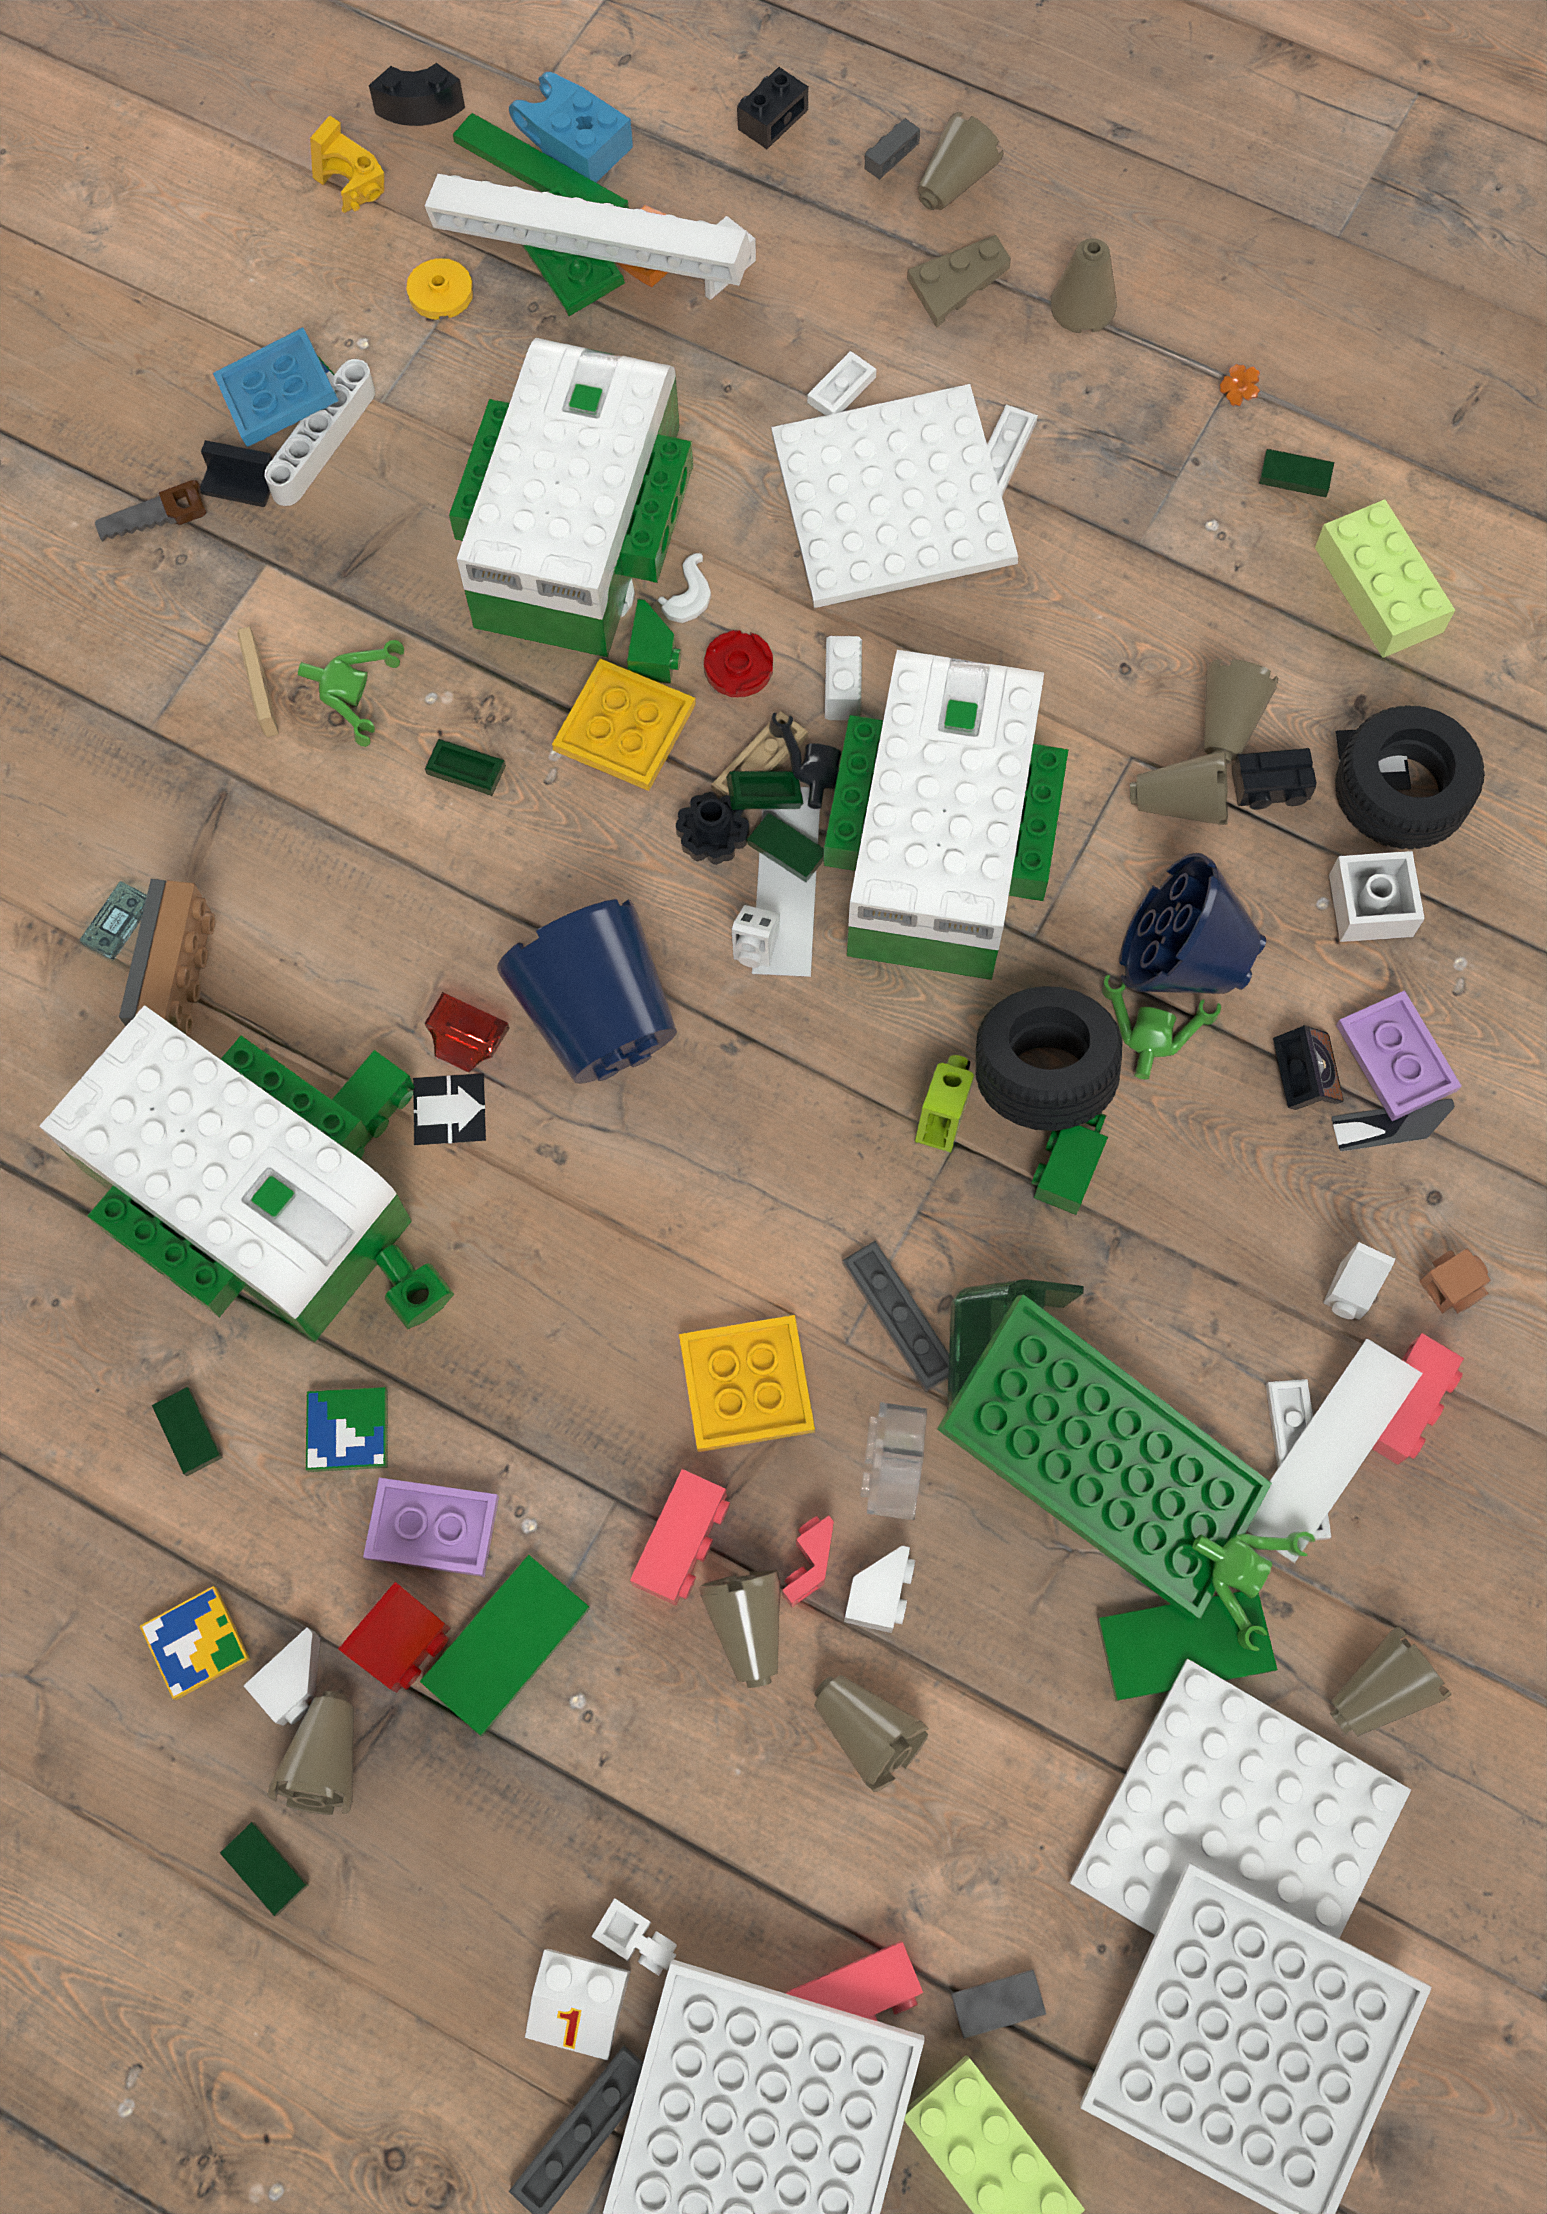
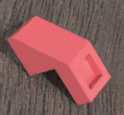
[782,1515,834,1608]

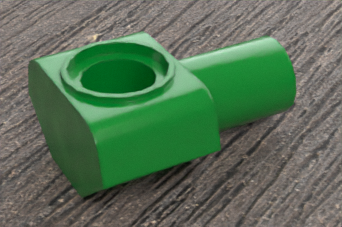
[375,1244,454,1330]

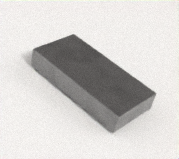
[951,1970,1046,2039]

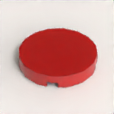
[704,630,773,697]

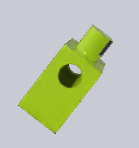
[915,1055,975,1153]

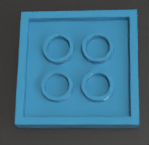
[213,327,339,447]

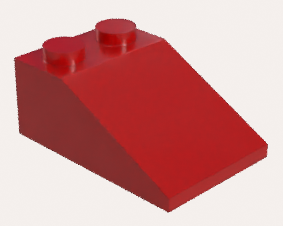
[338,1582,451,1693]

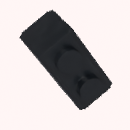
[1232,748,1317,810]

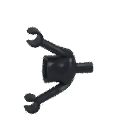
[769,713,842,809]

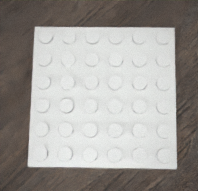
[771,384,1018,608]
[1069,1659,1411,1938]
[1080,1862,1432,2214]
[603,1959,924,2214]

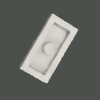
[807,351,877,415]

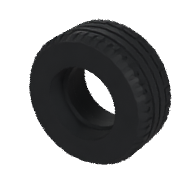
[1335,705,1485,849]
[975,986,1123,1131]

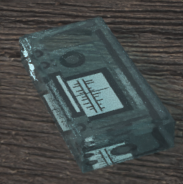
[80,881,147,961]

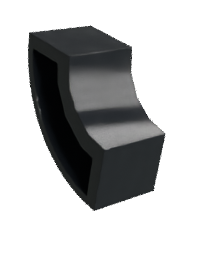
[369,63,465,126]

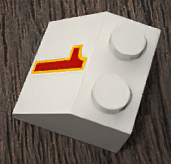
[525,1949,631,2060]

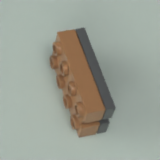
[119,879,215,1037]

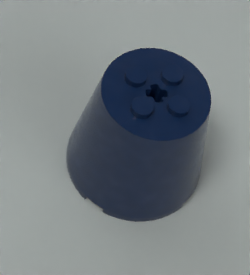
[497,899,677,1084]

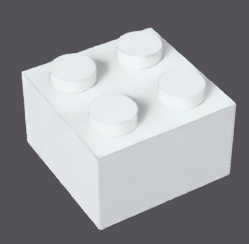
[1329,851,1425,942]

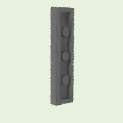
[842,1241,959,1393]
[508,2045,643,2214]

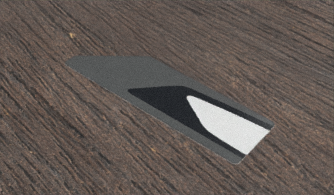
[1332,1099,1455,1151]

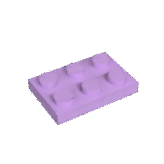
[1336,990,1461,1121]
[363,1478,499,1577]

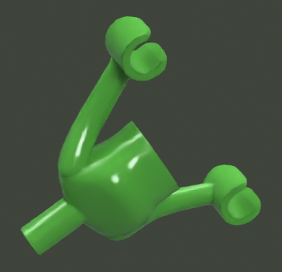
[298,640,404,747]
[1102,975,1221,1080]
[1192,1532,1315,1651]

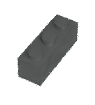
[864,118,920,180]

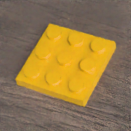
[552,659,696,791]
[679,1315,815,1452]

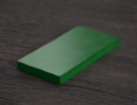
[521,183,625,316]
[420,1555,590,1737]
[1097,1591,1278,1702]

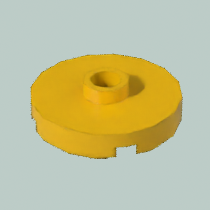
[406,258,473,320]

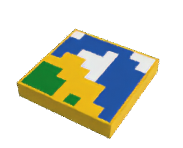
[140,1586,251,1700]

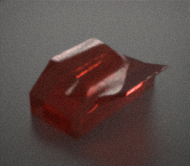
[424,992,510,1073]

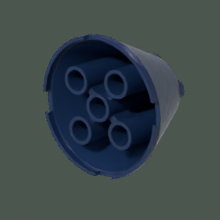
[1119,853,1266,994]

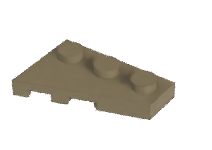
[907,235,1011,328]

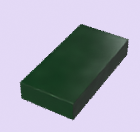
[1259,449,1335,498]
[425,739,506,796]
[726,771,804,810]
[747,812,824,883]
[152,1387,223,1476]
[220,1822,309,1916]

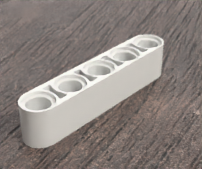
[265,359,375,506]

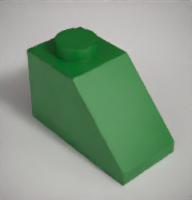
[627,599,681,683]

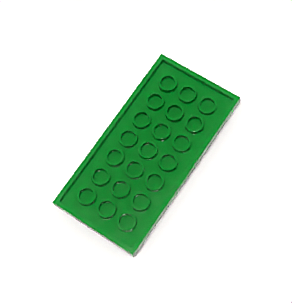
[937,1294,1272,1620]

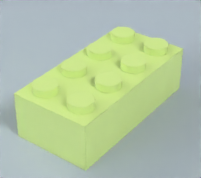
[1315,499,1455,658]
[904,2055,1085,2214]

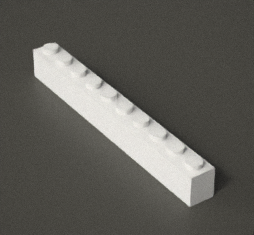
[425,174,751,286]

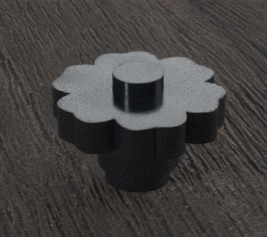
[675,792,750,865]

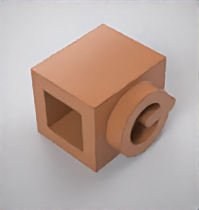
[1420,1248,1491,1314]

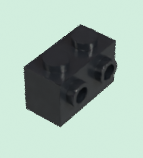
[737,67,809,149]

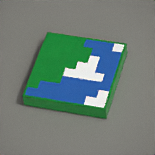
[306,1387,388,1472]

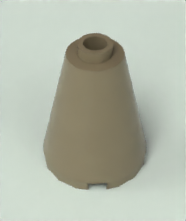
[918,112,1004,210]
[1051,238,1117,333]
[1204,659,1278,764]
[1130,751,1228,825]
[699,1569,780,1688]
[1330,1626,1452,1737]
[814,1676,929,1792]
[267,1691,354,1815]

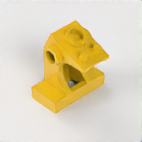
[310,115,384,213]

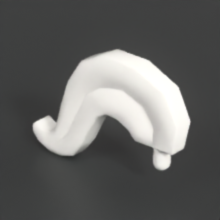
[658,553,711,623]

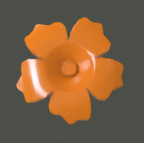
[1220,364,1260,406]

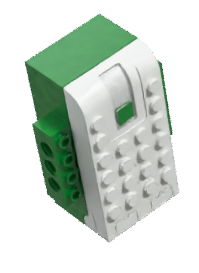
[449,338,693,658]
[824,650,1069,980]
[39,1005,412,1342]

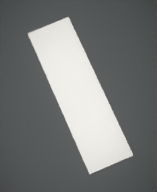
[752,787,820,977]
[1247,1339,1423,1563]

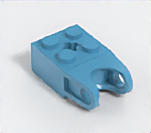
[509,72,633,182]

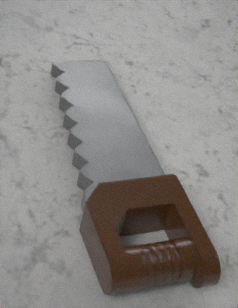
[95,480,206,542]

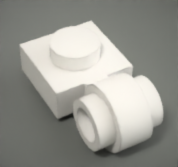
[591,1898,677,1976]

